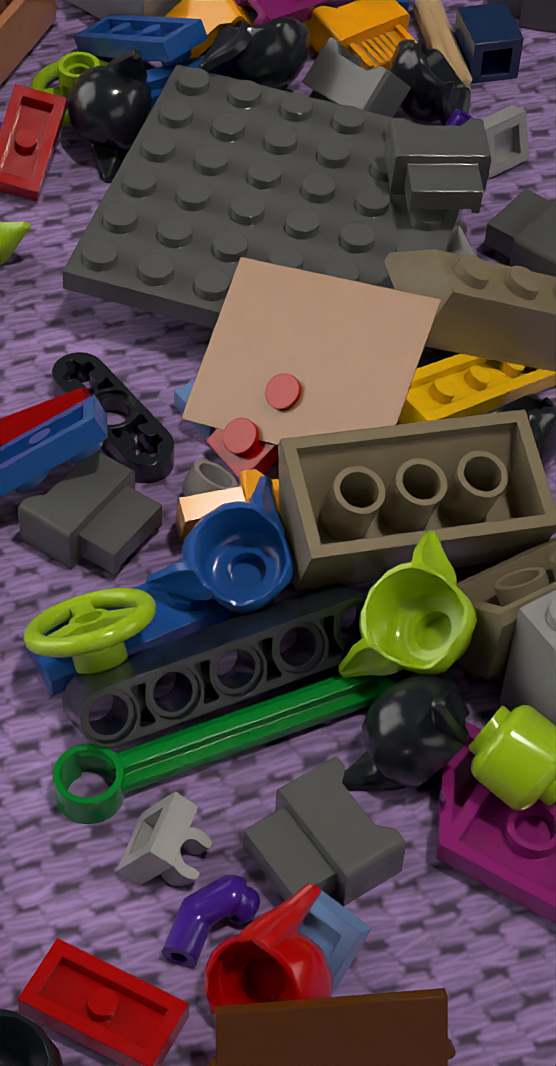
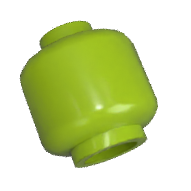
[467,705,556,811]

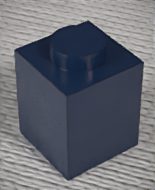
[454,2,524,84]

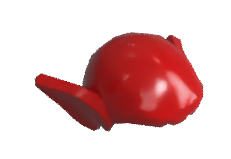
[204,883,333,1015]

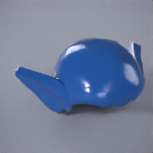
[146,476,294,613]

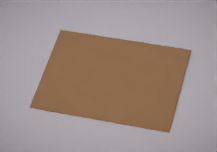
[181,257,441,445]

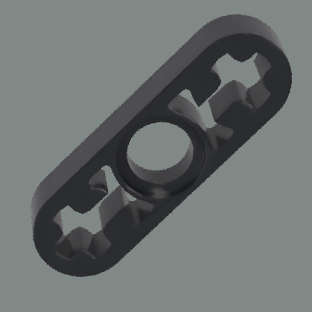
[52,352,174,483]

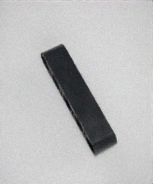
[62,583,367,747]

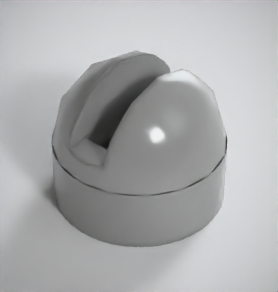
[182,460,238,497]

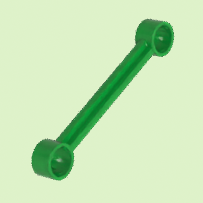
[53,674,436,824]

